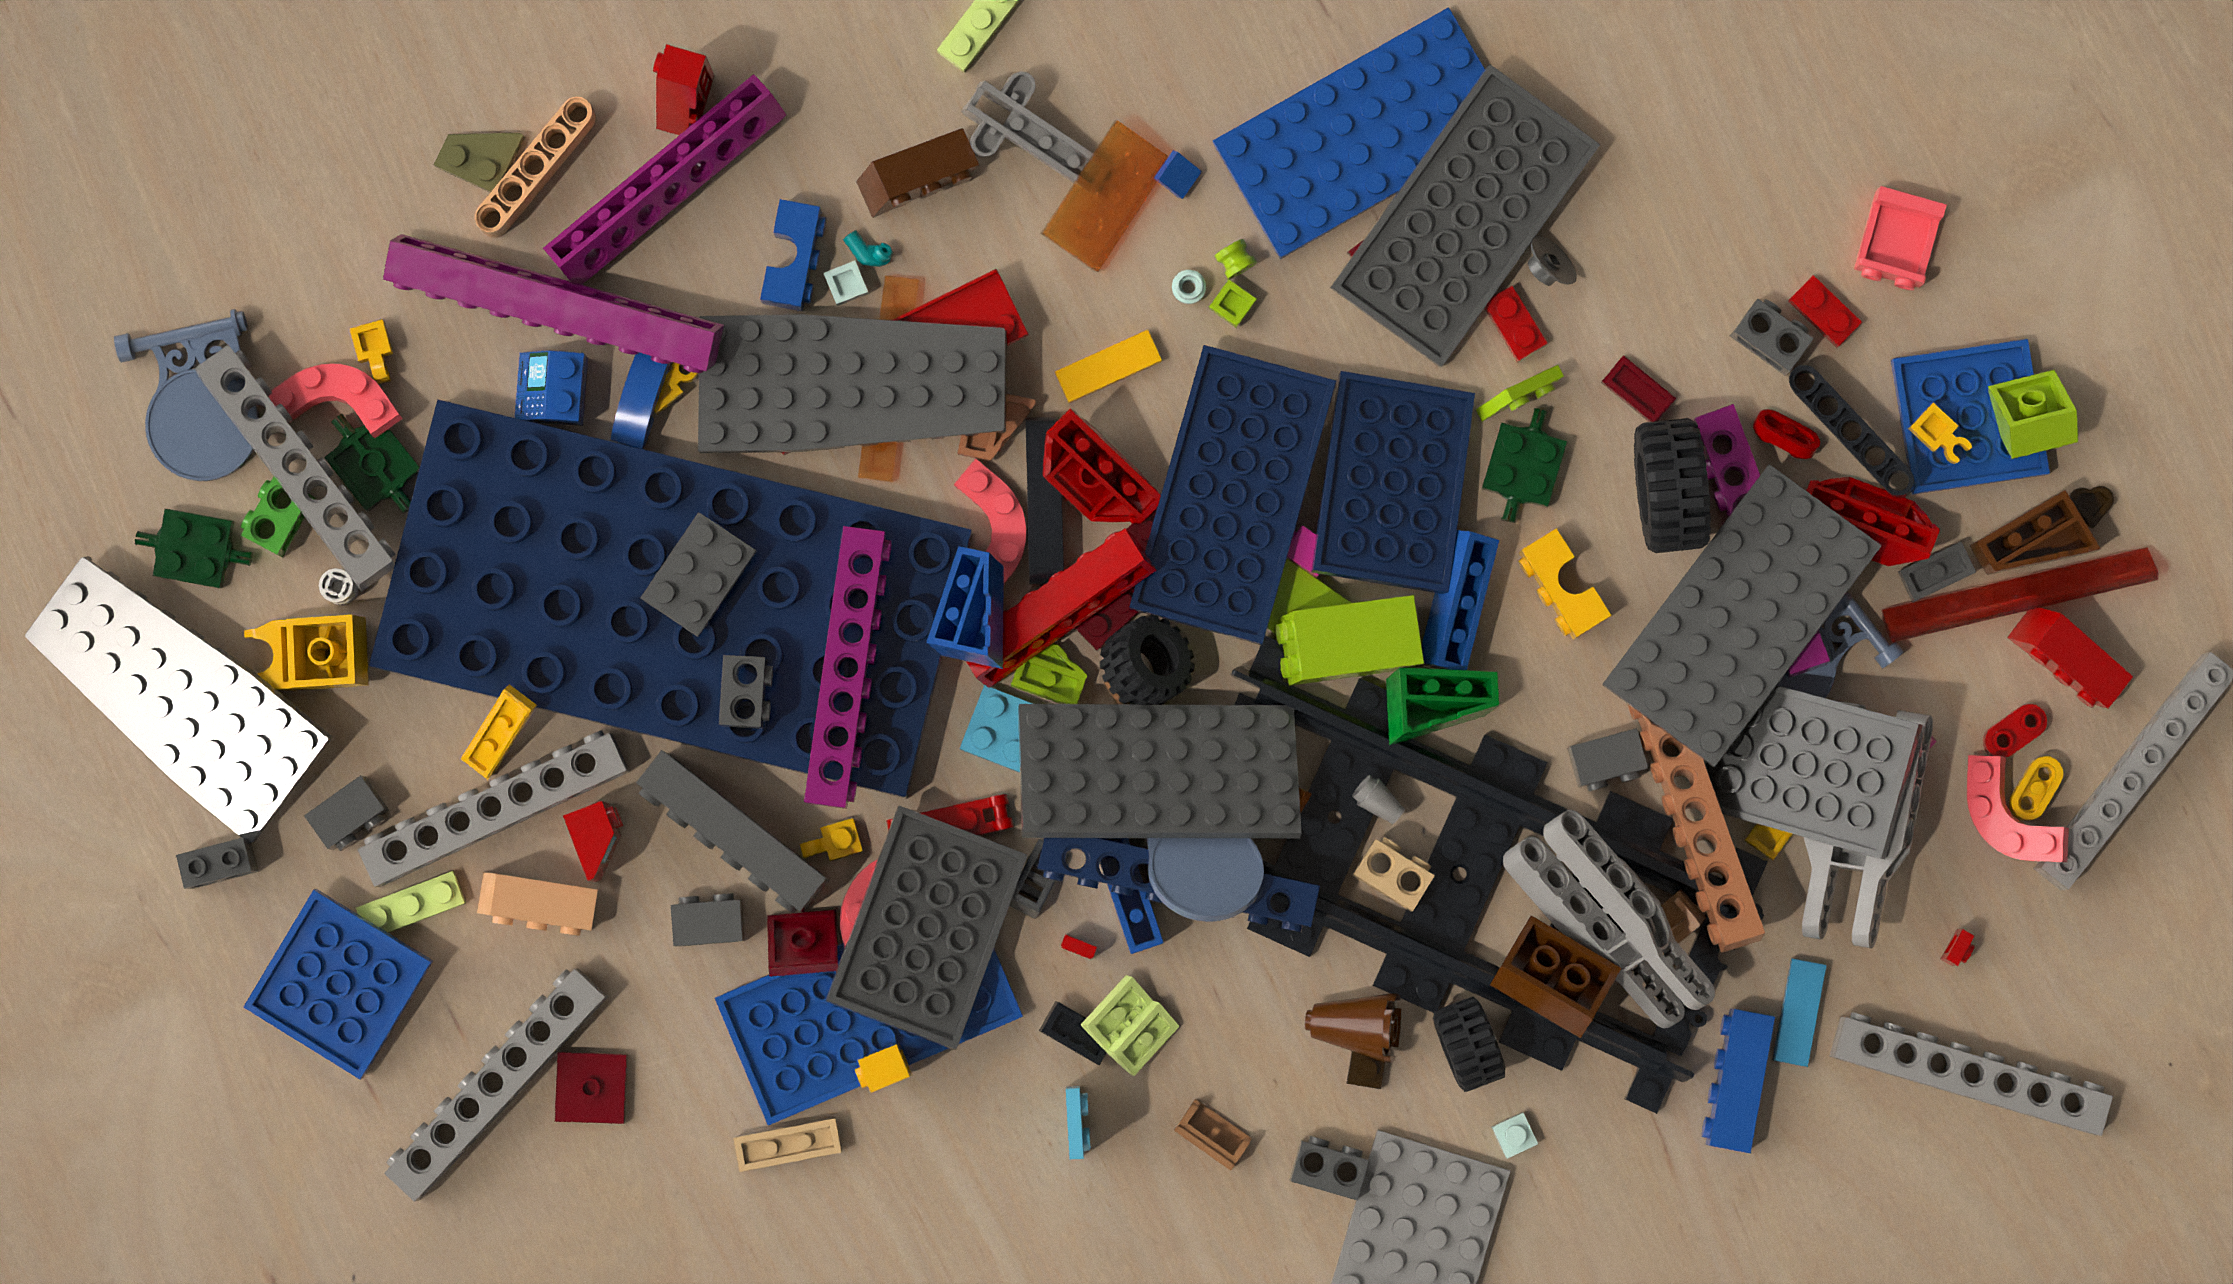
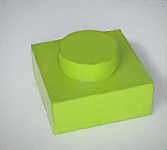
[1209,280,1256,328]

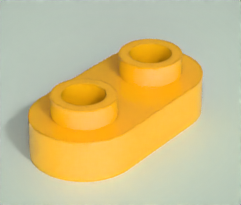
[2009,756,2063,821]

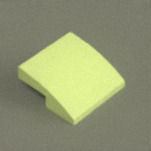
[1081,975,1179,1076]

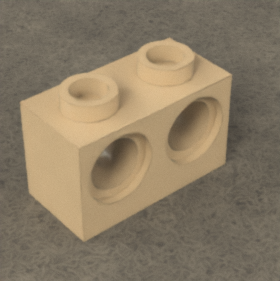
[1352,837,1435,912]

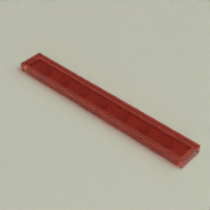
[1882,547,2159,642]

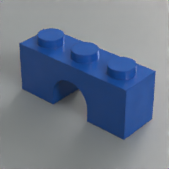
[760,199,827,312]

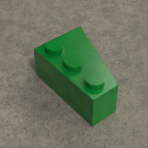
[1386,667,1499,745]

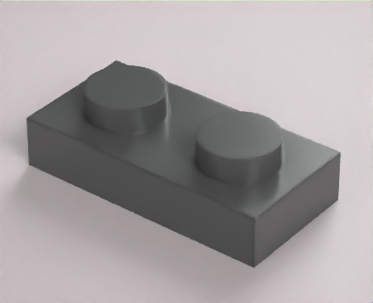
[1898,541,1976,603]

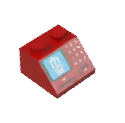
[563,801,624,882]

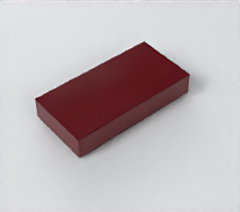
[1601,355,1676,422]

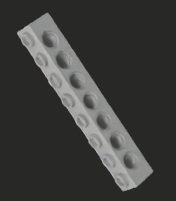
[194,345,395,592]
[2034,652,2233,890]
[357,730,630,888]
[384,969,608,1202]
[1829,1012,2113,1136]

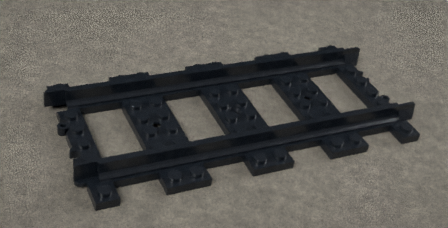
[1231,636,1768,1114]

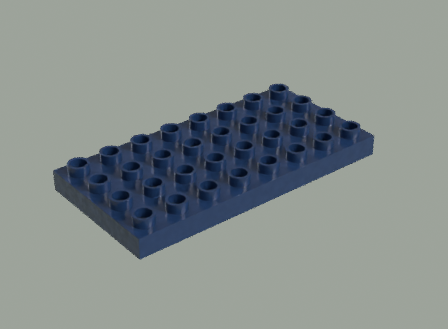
[369,399,973,799]

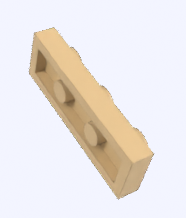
[733,1118,842,1172]

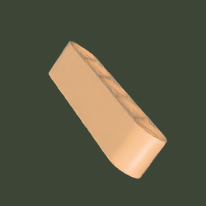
[475,97,596,238]

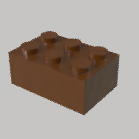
[1490,915,1621,1038]

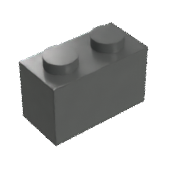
[1567,728,1648,792]
[304,775,389,851]
[671,893,745,947]

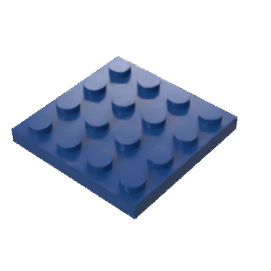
[1891,339,2050,495]
[243,889,433,1080]

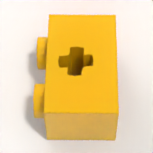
[855,1043,913,1093]

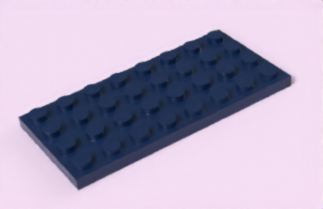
[1129,345,1336,645]

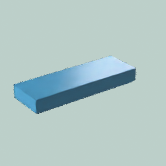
[1772,958,1826,1067]

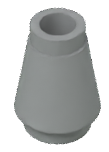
[1352,775,1405,824]

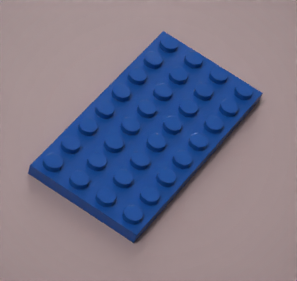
[1212,7,1485,260]
[715,943,1023,1126]

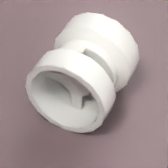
[319,568,358,605]

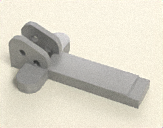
[961,71,1111,195]

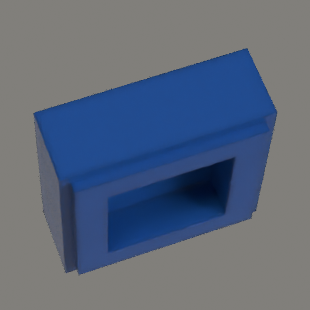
[1154,150,1202,199]

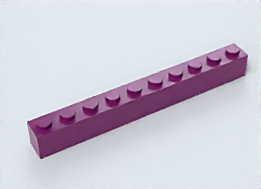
[383,234,724,373]

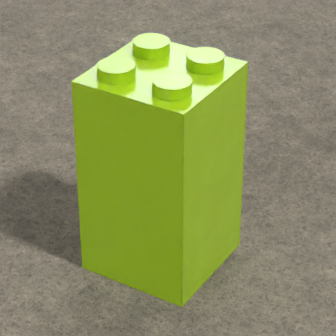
[1275,595,1424,686]

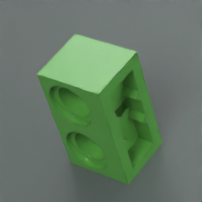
[241,476,316,558]

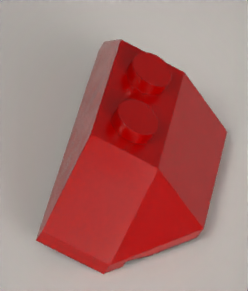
[1043,408,1161,524]
[1806,477,1940,567]

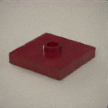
[767,910,839,977]
[555,1052,628,1124]

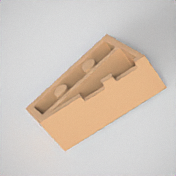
[477,872,598,936]

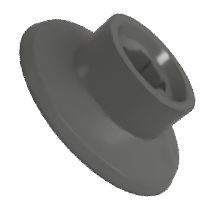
[1528,235,1577,286]

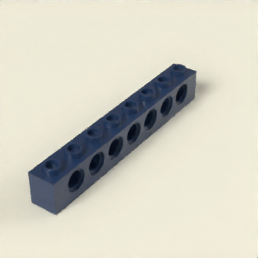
[1037,838,1320,932]

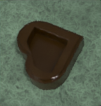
[2069,486,2114,528]

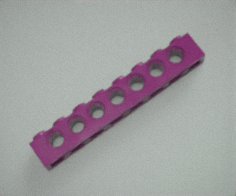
[543,74,787,285]
[1694,404,1830,678]
[804,526,892,809]

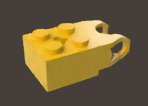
[244,614,369,691]

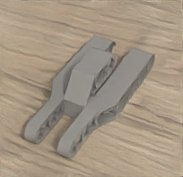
[1802,700,1933,948]
[1503,810,1715,1028]

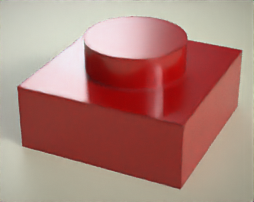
[1940,929,1975,966]

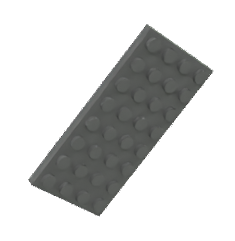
[1330,64,1600,368]
[1603,464,1881,768]
[1018,704,1302,838]

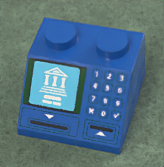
[514,351,588,426]

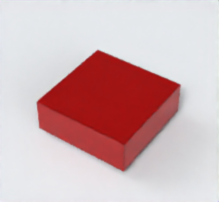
[1061,934,1097,960]

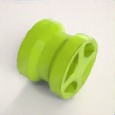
[1214,239,1257,280]

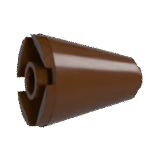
[1305,993,1402,1063]

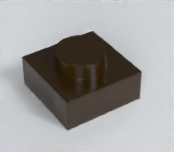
[1346,1051,1385,1089]

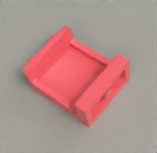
[1854,186,1947,291]

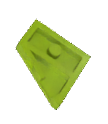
[1476,365,1564,422]
[1011,643,1087,704]

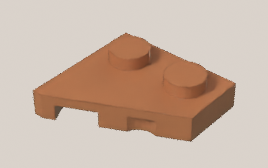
[958,394,1036,461]

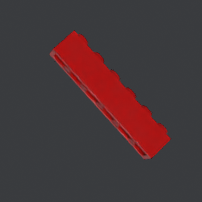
[966,528,1156,688]

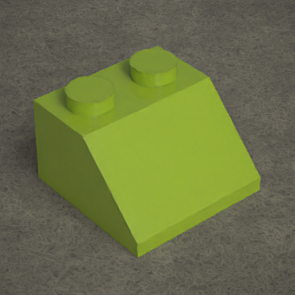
[1988,370,2078,459]

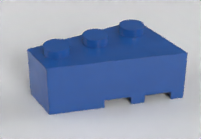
[926,546,1004,669]

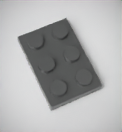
[640,512,757,638]

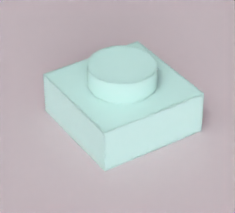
[824,261,869,306]
[1492,1112,1538,1159]

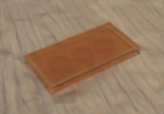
[1040,120,1169,272]

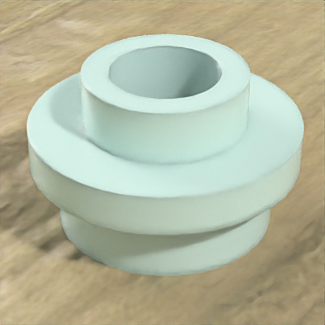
[1172,270,1206,304]

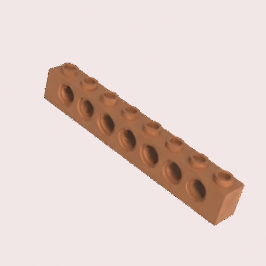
[1628,705,1765,953]

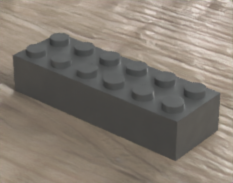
[636,750,830,913]

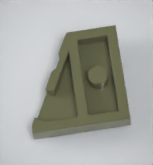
[433,133,525,193]

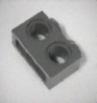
[1730,299,1814,376]
[719,655,773,729]
[176,838,259,889]
[1289,1136,1369,1201]

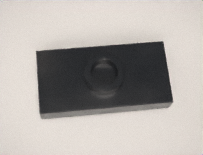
[1039,1001,1107,1065]

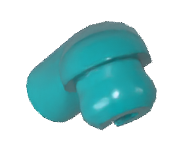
[843,230,893,267]

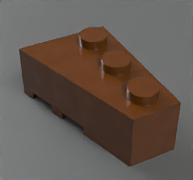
[856,128,979,218]
[1970,490,2101,575]

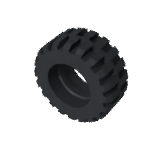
[1634,418,1711,553]

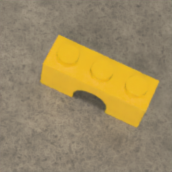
[1518,528,1612,640]

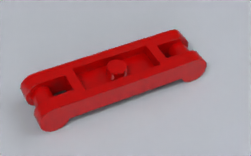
[886,794,1014,835]

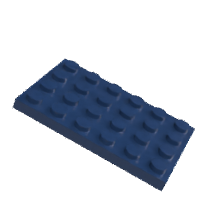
[1311,371,1475,594]

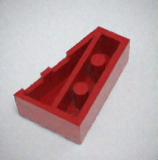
[653,44,715,135]
[2007,606,2133,709]

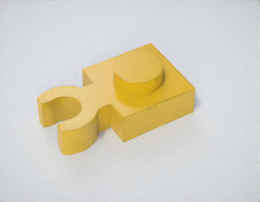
[654,362,698,415]
[1908,402,1972,464]

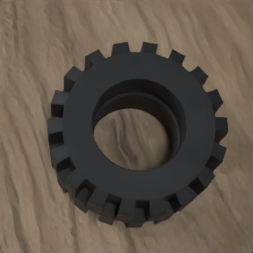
[1100,615,1195,705]
[1433,996,1505,1092]

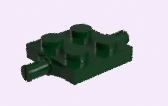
[1482,408,1567,523]
[324,414,420,513]
[135,508,253,588]

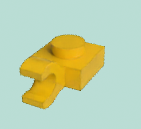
[350,319,393,385]
[800,818,863,861]

